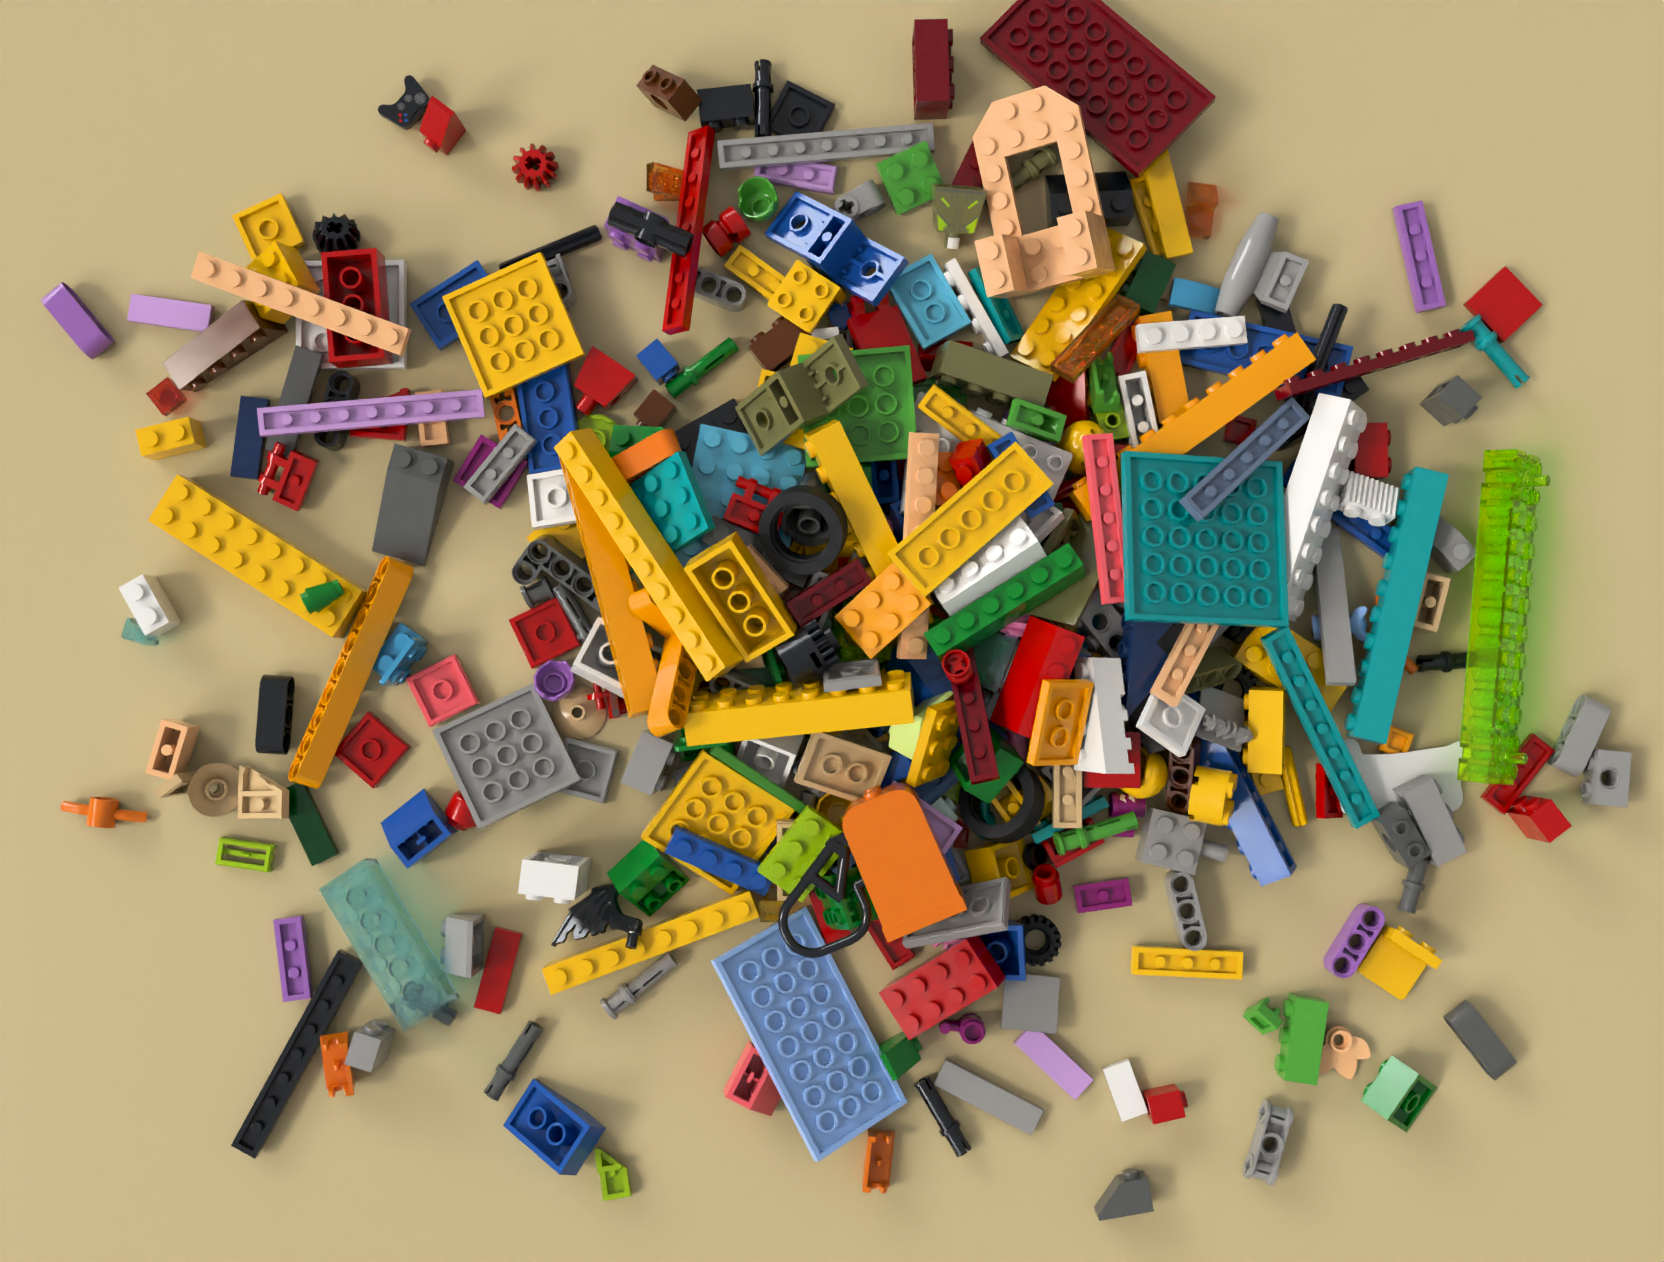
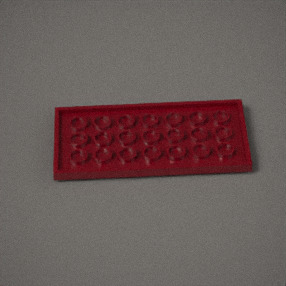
[980,0,1216,178]

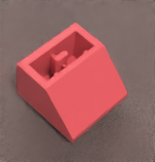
[723,1041,781,1116]

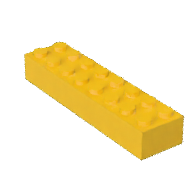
[148,474,368,638]
[684,670,914,746]

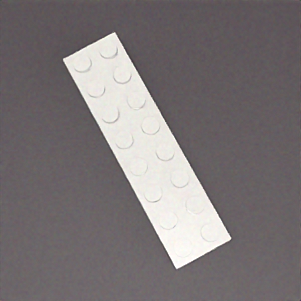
[1284,393,1367,622]

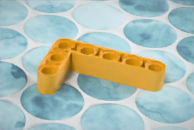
[628,587,697,737]

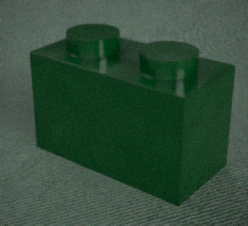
[1119,251,1176,316]

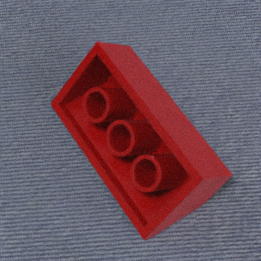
[990,615,1085,739]

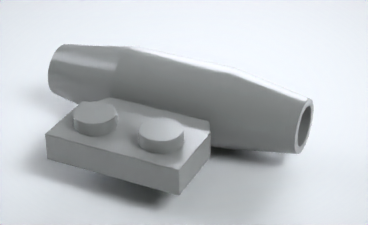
[1214,212,1309,317]

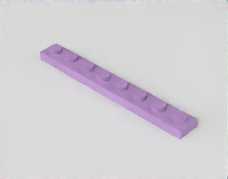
[257,389,486,437]

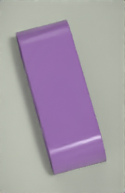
[41,282,114,359]
[1323,903,1385,978]

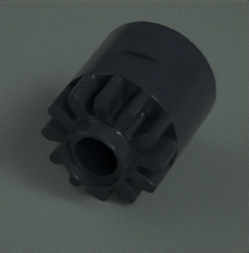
[774,619,841,686]

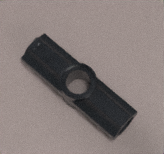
[607,201,694,258]

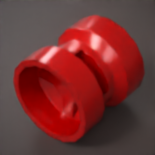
[942,649,974,685]

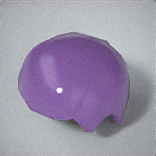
[534,660,575,701]

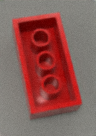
[321,248,393,369]
[879,935,1006,1040]

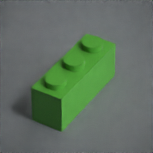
[1275,993,1329,1085]

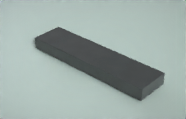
[265,346,325,457]

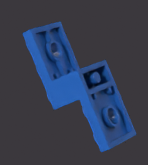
[764,191,909,307]

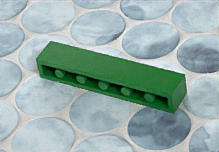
[923,543,1086,664]

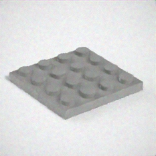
[432,683,581,830]

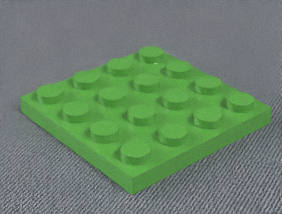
[798,345,917,468]

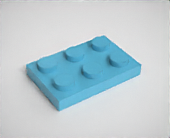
[889,254,972,351]

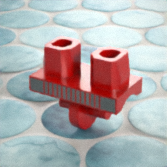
[587,683,628,719]

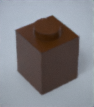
[633,389,677,427]

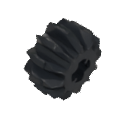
[312,213,361,253]

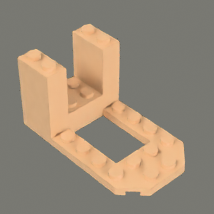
[972,86,1116,299]

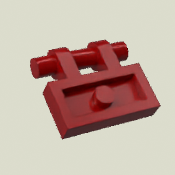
[257,442,320,511]
[722,476,783,534]

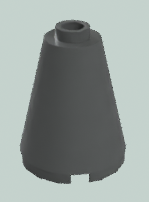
[781,471,831,547]

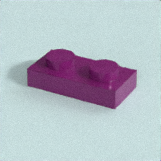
[1073,877,1132,913]

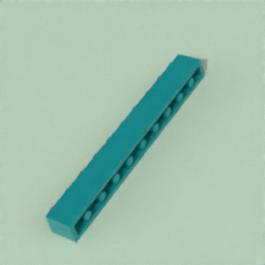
[1344,467,1449,744]

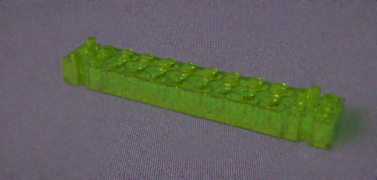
[1457,449,1551,785]

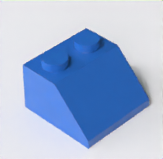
[979,919,1027,981]

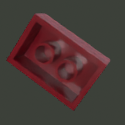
[912,19,955,120]

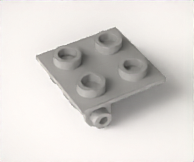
[1195,687,1253,752]

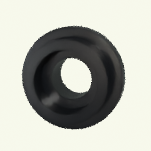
[1022,843,1047,870]

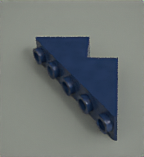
[1118,613,1173,717]

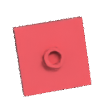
[406,654,480,727]

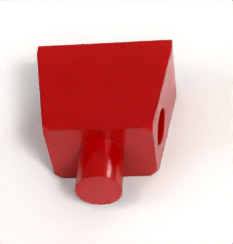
[574,346,638,417]

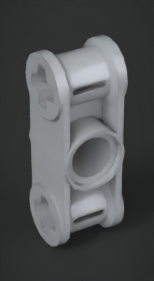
[1243,1100,1294,1186]

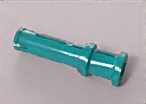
[1460,314,1530,389]

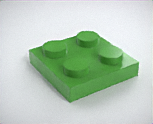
[875,141,943,215]

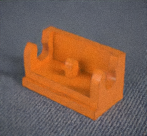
[320,1031,355,1097]
[862,1128,895,1194]

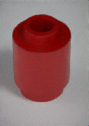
[1032,864,1063,905]

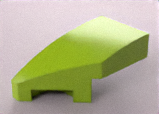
[594,1148,632,1201]

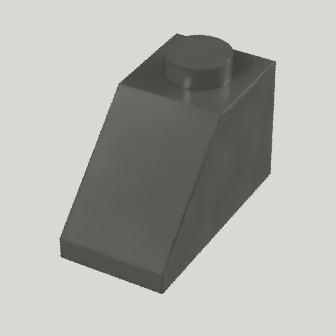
[1094,1168,1154,1221]

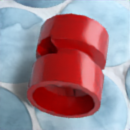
[702,206,751,257]

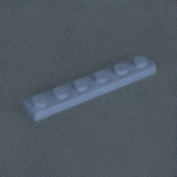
[1179,397,1311,522]

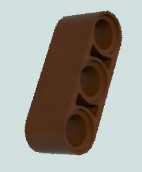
[1166,735,1202,814]

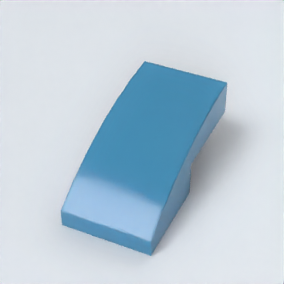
[1168,277,1220,315]

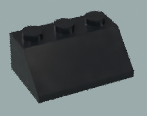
[1044,171,1134,228]

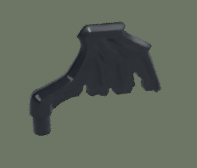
[551,884,643,950]

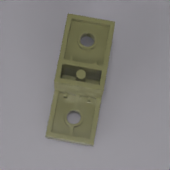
[735,334,868,456]

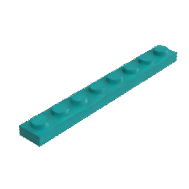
[1260,627,1380,829]

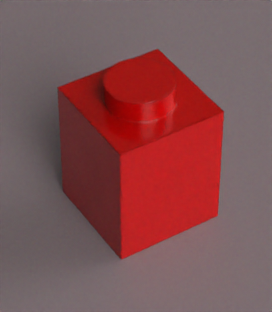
[1142,1084,1188,1125]

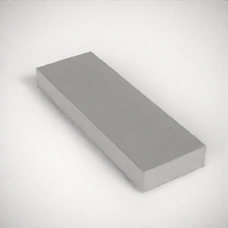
[464,424,538,505]

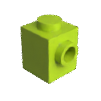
[1091,405,1129,443]

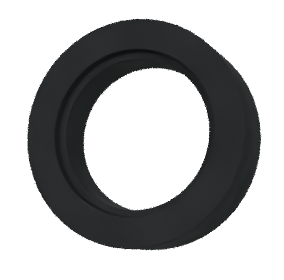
[759,485,848,575]
[958,765,1045,844]

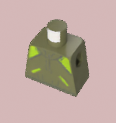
[931,183,987,249]

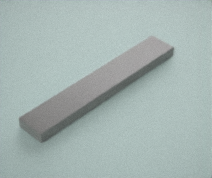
[1314,528,1357,686]

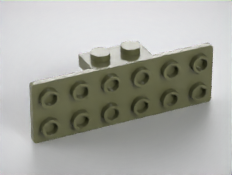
[1027,499,1122,628]

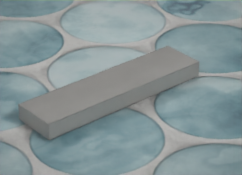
[933,1058,1044,1135]

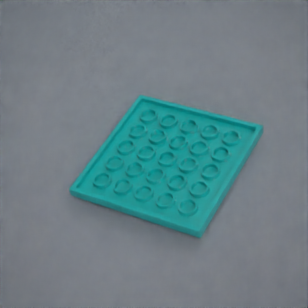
[1121,451,1289,628]

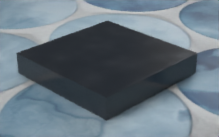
[771,80,835,136]

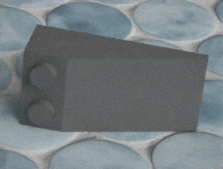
[372,444,455,566]

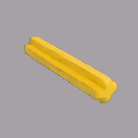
[1281,746,1308,827]

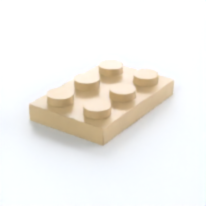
[794,732,892,801]

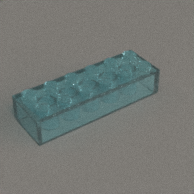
[319,858,460,1031]

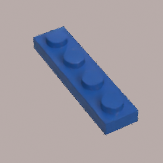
[665,826,772,897]

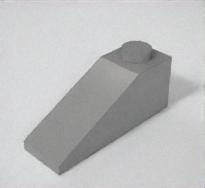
[1396,516,1479,573]

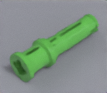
[1052,811,1138,856]

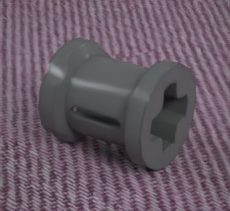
[520,576,556,609]

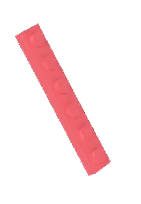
[1082,433,1124,605]

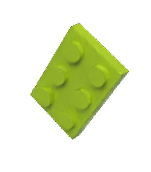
[757,805,848,902]

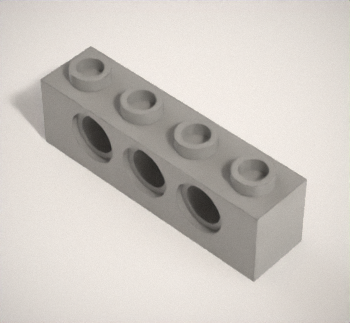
[1076,588,1123,658]

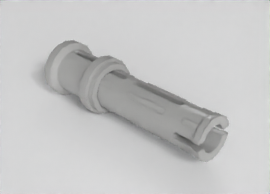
[600,952,678,1020]

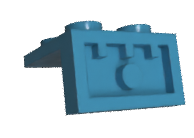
[372,622,429,686]

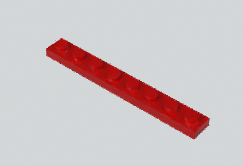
[662,125,715,335]

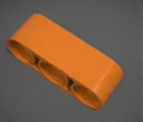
[612,428,682,485]

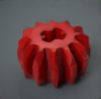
[512,143,559,192]

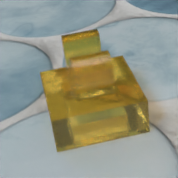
[759,892,784,922]

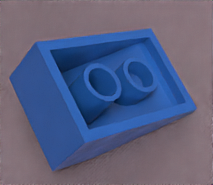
[503,1078,606,1176]

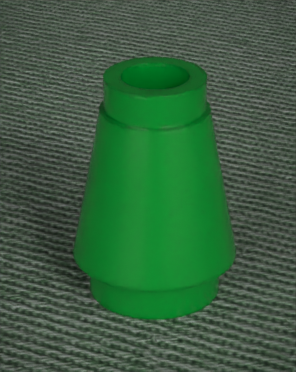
[300,579,345,614]

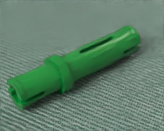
[664,337,739,399]

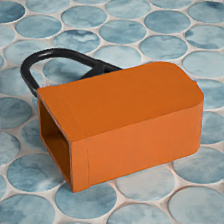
[778,782,967,958]

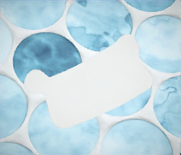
[1340,738,1472,814]

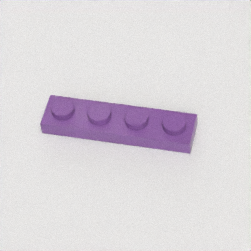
[1392,201,1446,313]

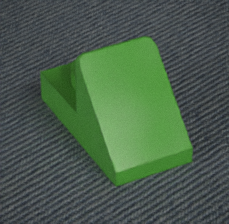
[1006,398,1067,443]

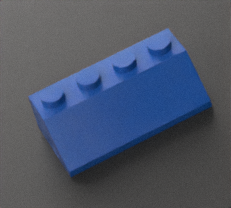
[880,643,961,739]

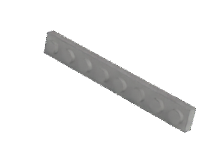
[717,123,935,171]

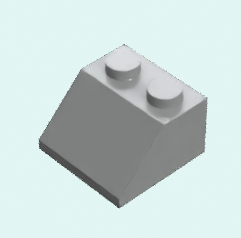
[440,913,485,978]

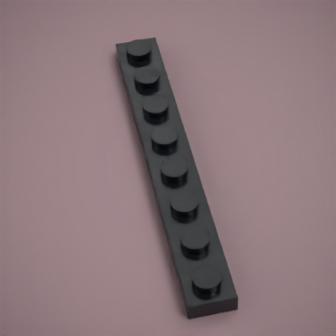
[231,949,365,1159]

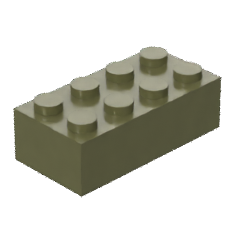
[929,340,1054,407]

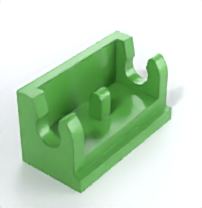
[1086,350,1121,413]

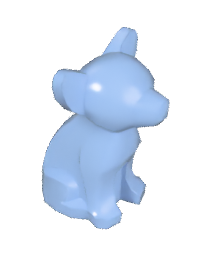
[1311,606,1367,642]

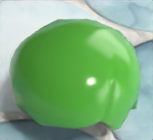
[738,176,779,222]

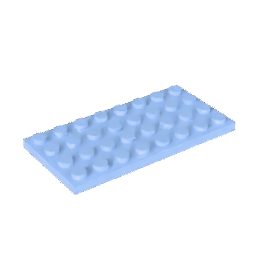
[711,907,907,1162]

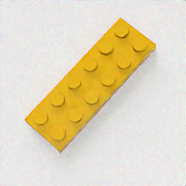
[1009,227,1147,382]
[887,441,1053,598]

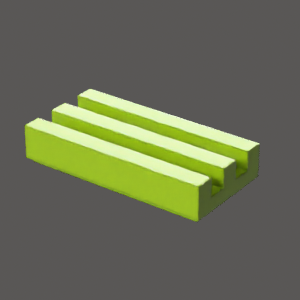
[215,836,276,873]

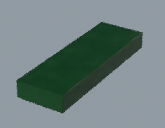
[286,783,339,866]

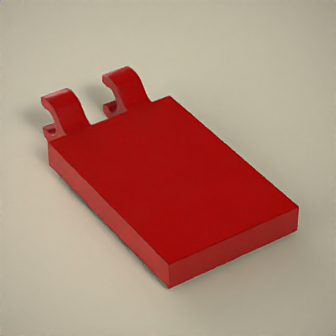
[846,292,927,385]

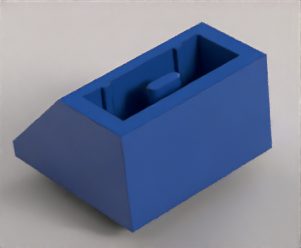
[381,788,458,869]

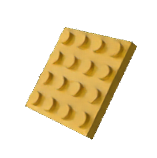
[442,252,586,399]
[641,748,795,895]

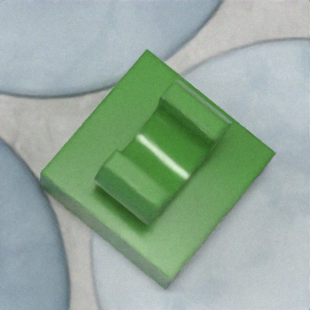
[1243,997,1283,1035]

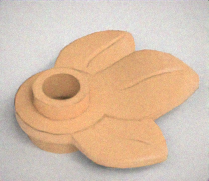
[1319,1025,1371,1080]

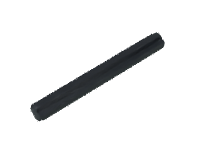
[1294,304,1348,434]

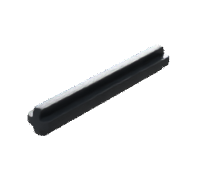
[499,225,602,270]

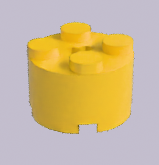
[1188,765,1238,826]

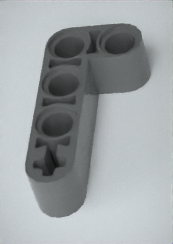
[512,535,600,612]

